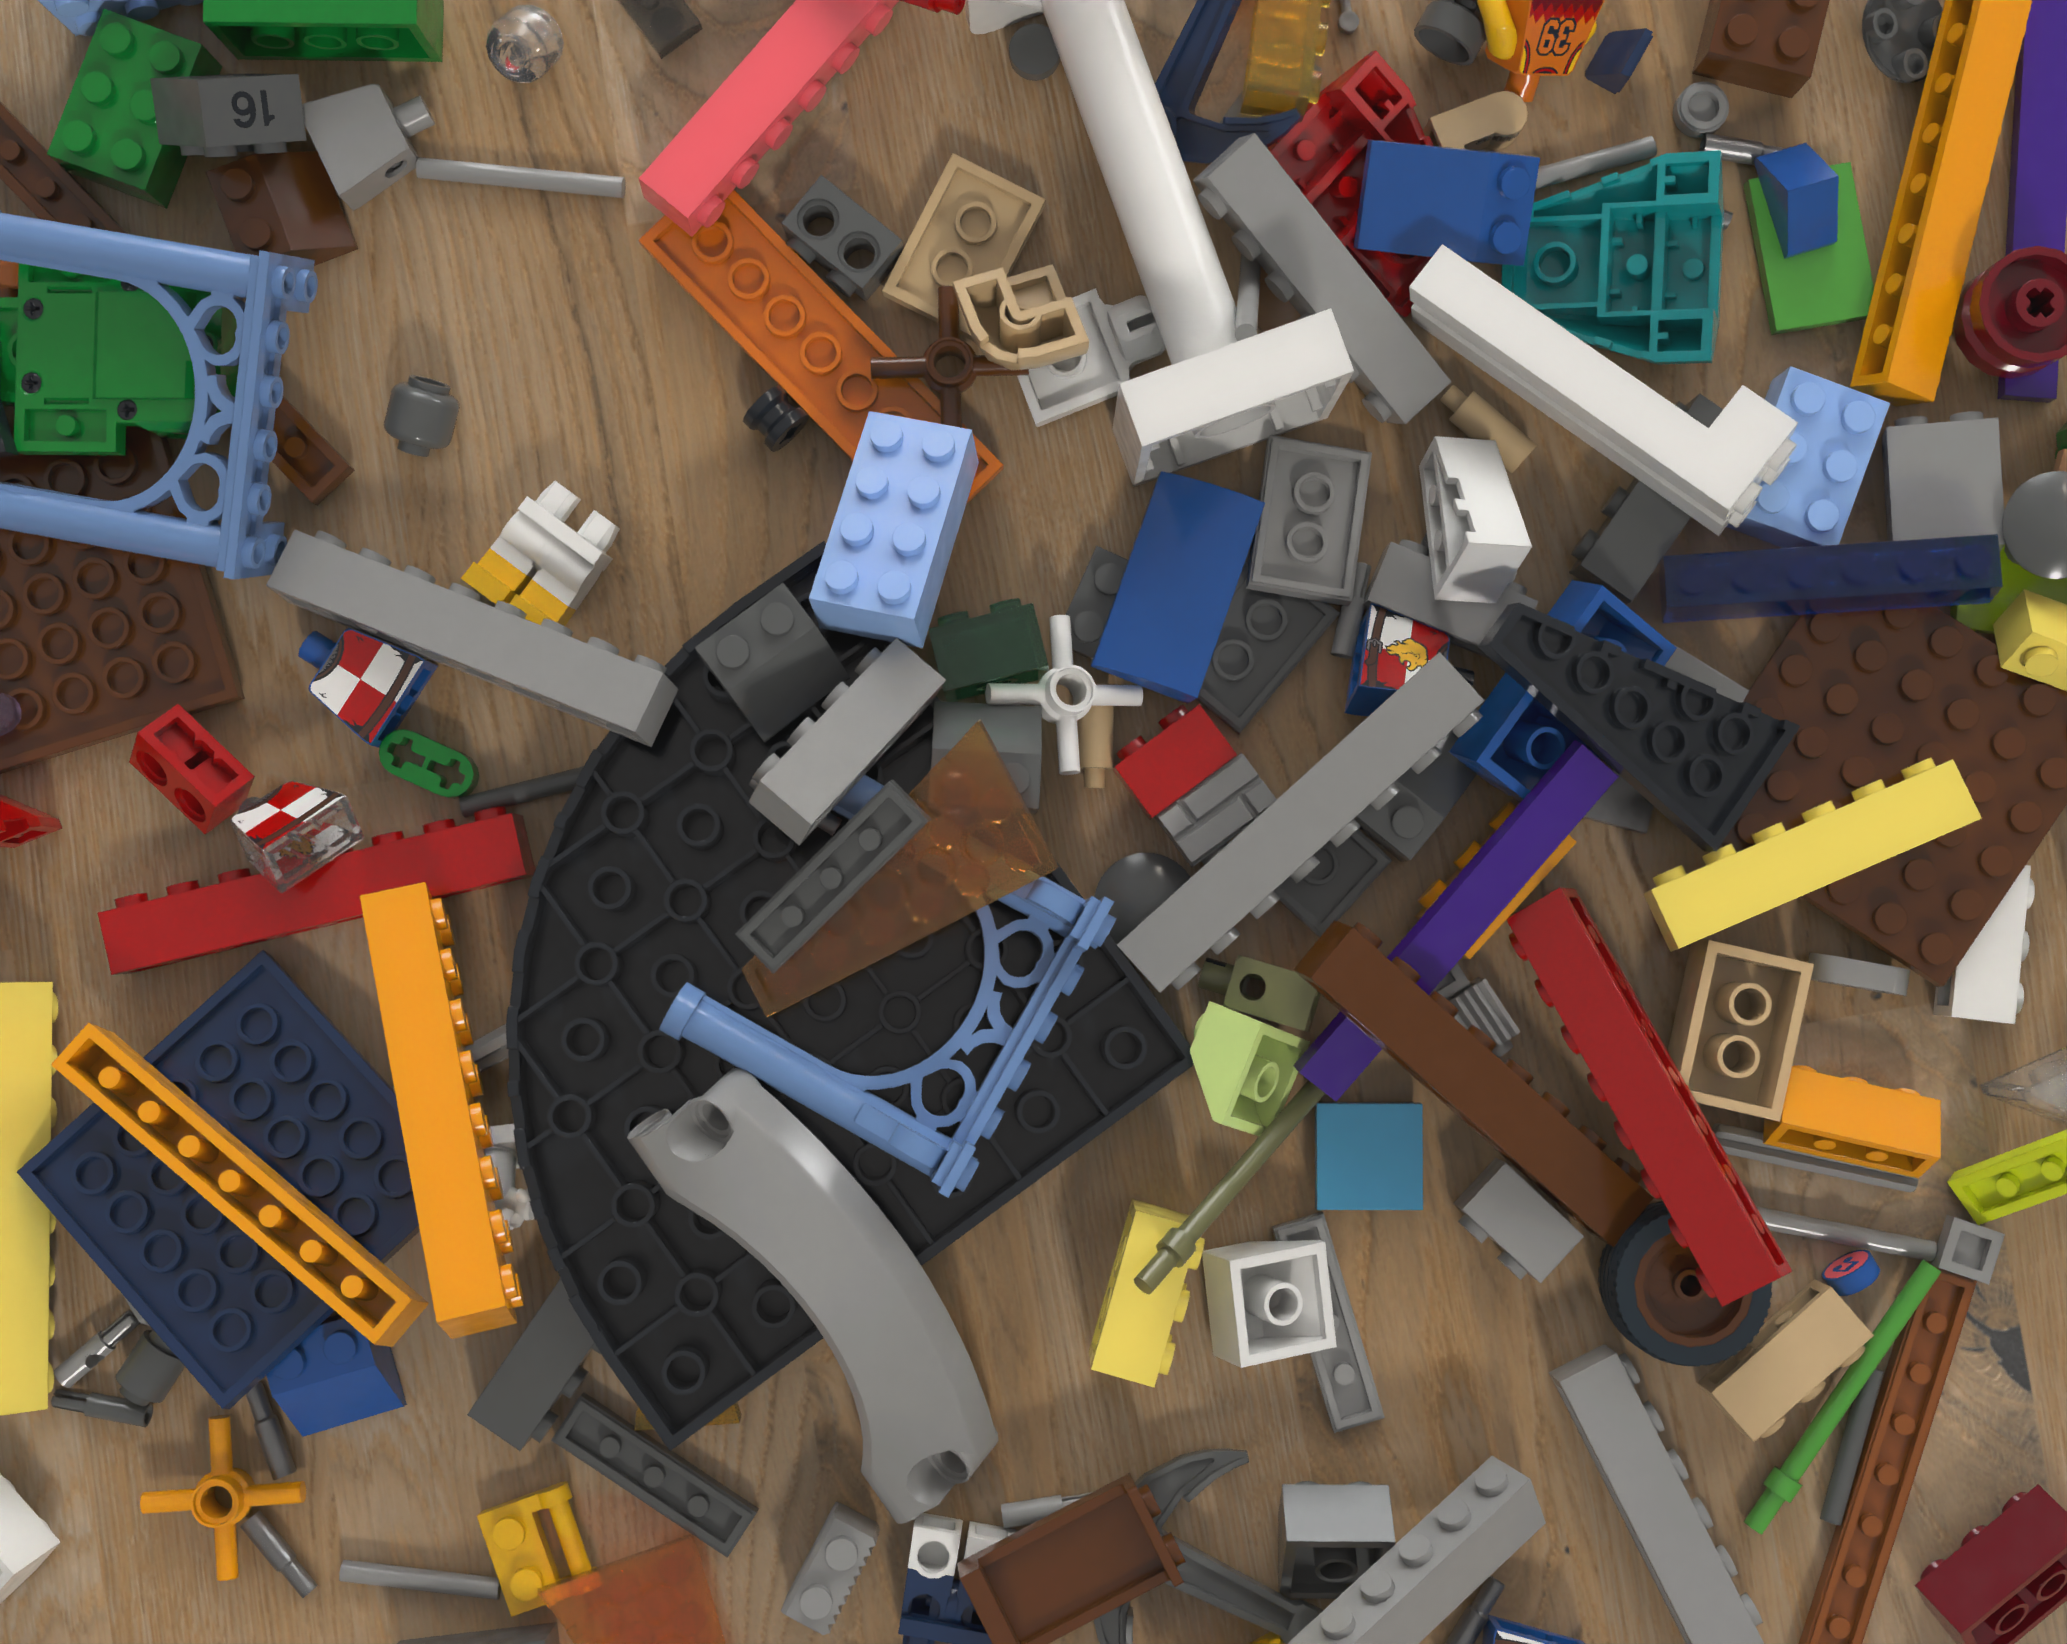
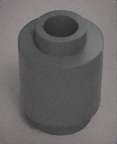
[115,1329,185,1406]

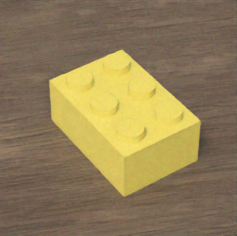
[1089,1199,1205,1388]

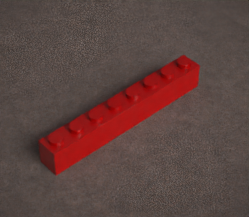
[97,806,535,975]
[1506,887,1792,1307]

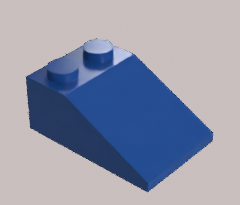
[1354,140,1540,266]

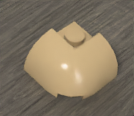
[953,264,1089,370]

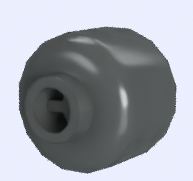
[384,375,460,457]

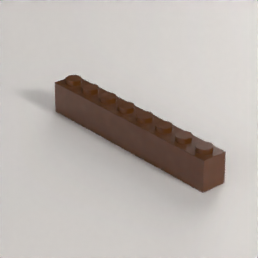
[1293,920,1654,1247]

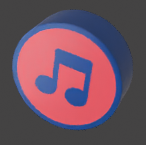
[1822,1250,1880,1296]

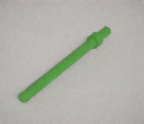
[1744,1259,1941,1535]

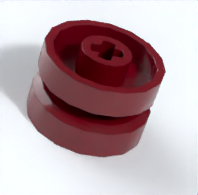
[1953,246,2067,379]

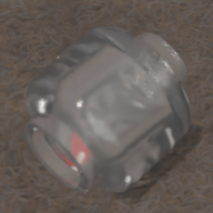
[485,4,564,83]

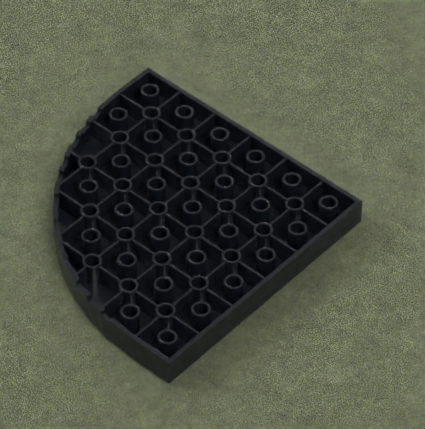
[506,541,1194,1451]

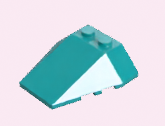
[1501,150,1724,365]

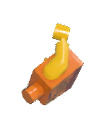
[1476,0,1605,102]

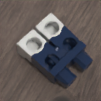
[898,1513,1016,1644]

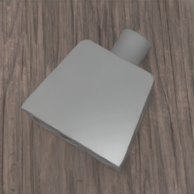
[302,84,435,211]

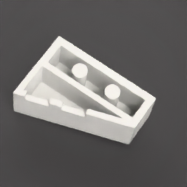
[1419,436,1532,603]

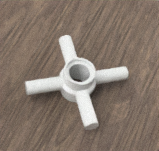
[985,615,1143,775]

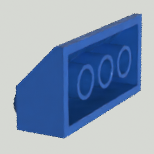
[1449,580,1677,803]

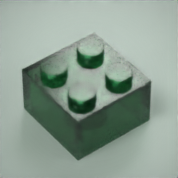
[928,598,1049,702]

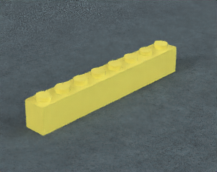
[0,981,58,1416]

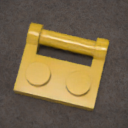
[477,1481,603,1617]

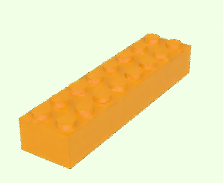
[360,882,524,1339]

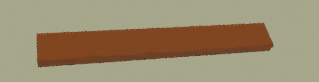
[1799,1266,1977,1644]

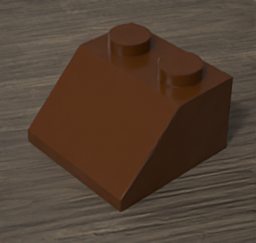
[206,151,358,266]

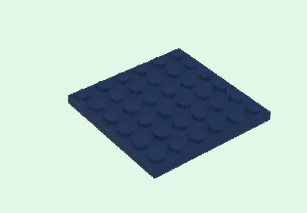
[17,950,420,1409]

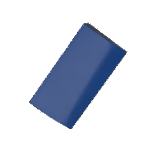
[1091,471,1265,704]

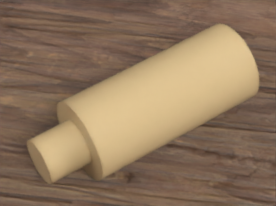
[1440,384,1537,474]
[1077,683,1114,789]

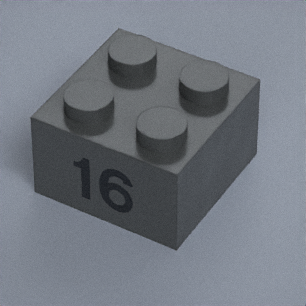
[150,73,306,157]

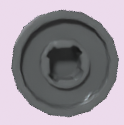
[1414,0,1486,66]

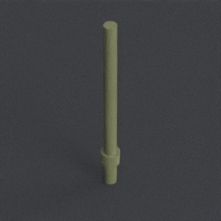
[1134,1080,1325,1294]

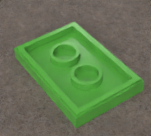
[1743,162,1874,335]

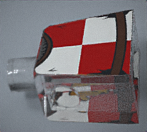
[230,781,365,893]

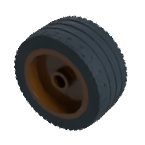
[1598,1201,1772,1366]

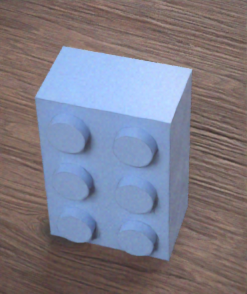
[1726,366,1890,560]

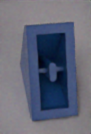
[1753,143,1839,259]

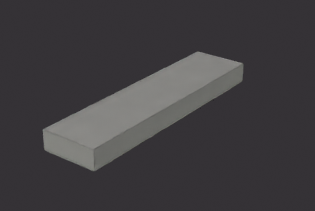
[1272,1212,1385,1433]

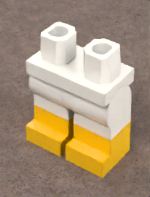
[461,481,620,626]

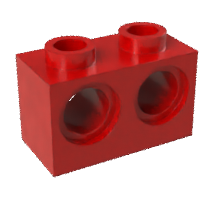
[129,704,255,835]

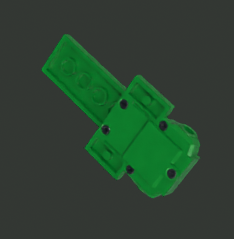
[0,263,239,455]

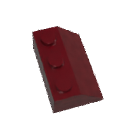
[1915,1484,2067,1644]

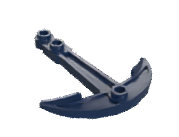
[1155,0,1303,165]

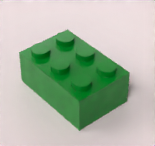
[47,9,223,209]

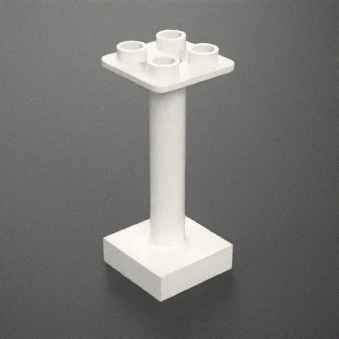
[965,0,1354,487]

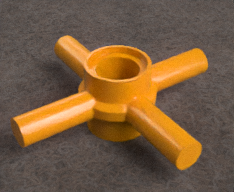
[140,1415,306,1581]

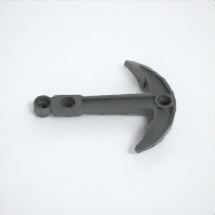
[1094,1448,1323,1644]

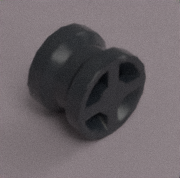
[743,385,809,452]

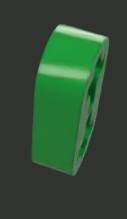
[379,729,479,799]

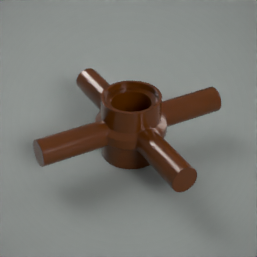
[871,286,1029,428]

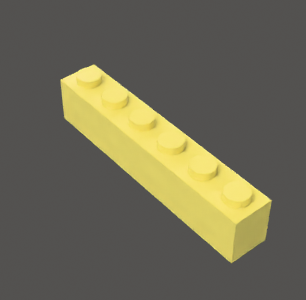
[1644,757,1982,952]

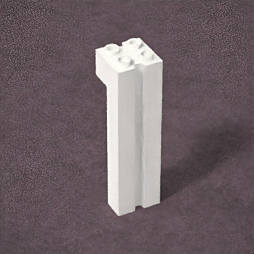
[1409,244,1798,536]

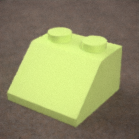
[1190,1001,1310,1136]

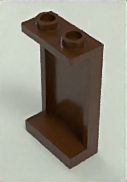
[957,1473,1186,1644]

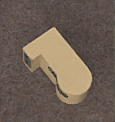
[1423,91,1528,150]

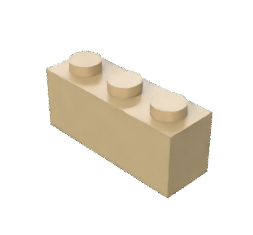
[1697,1279,1874,1442]

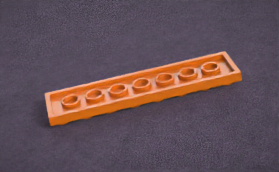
[638,190,1004,505]

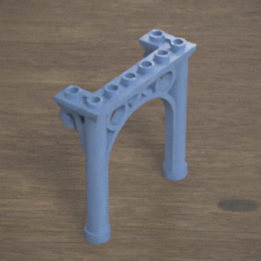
[0,210,318,579]
[659,775,1116,1198]

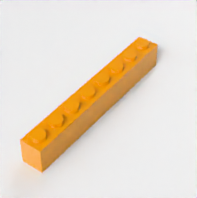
[1850,0,2032,407]
[51,1022,429,1347]

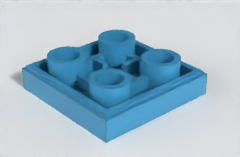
[1315,1102,1423,1210]

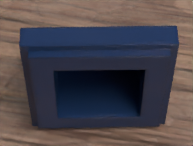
[1585,28,1653,94]

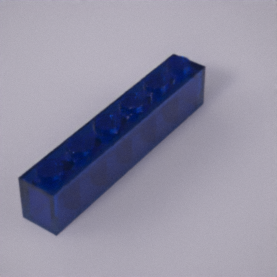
[1659,534,2003,623]

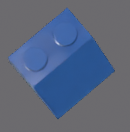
[266,1315,407,1437]

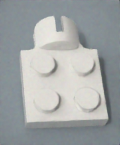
[1017,288,1165,427]

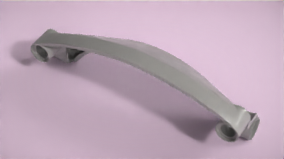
[627,1068,999,1524]

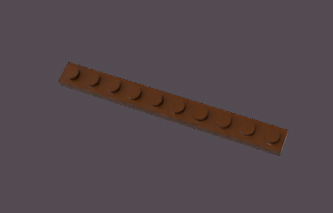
[0,101,355,506]

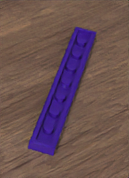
[1997,0,2067,403]
[1293,740,1619,1102]

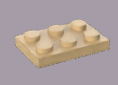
[882,153,1046,341]

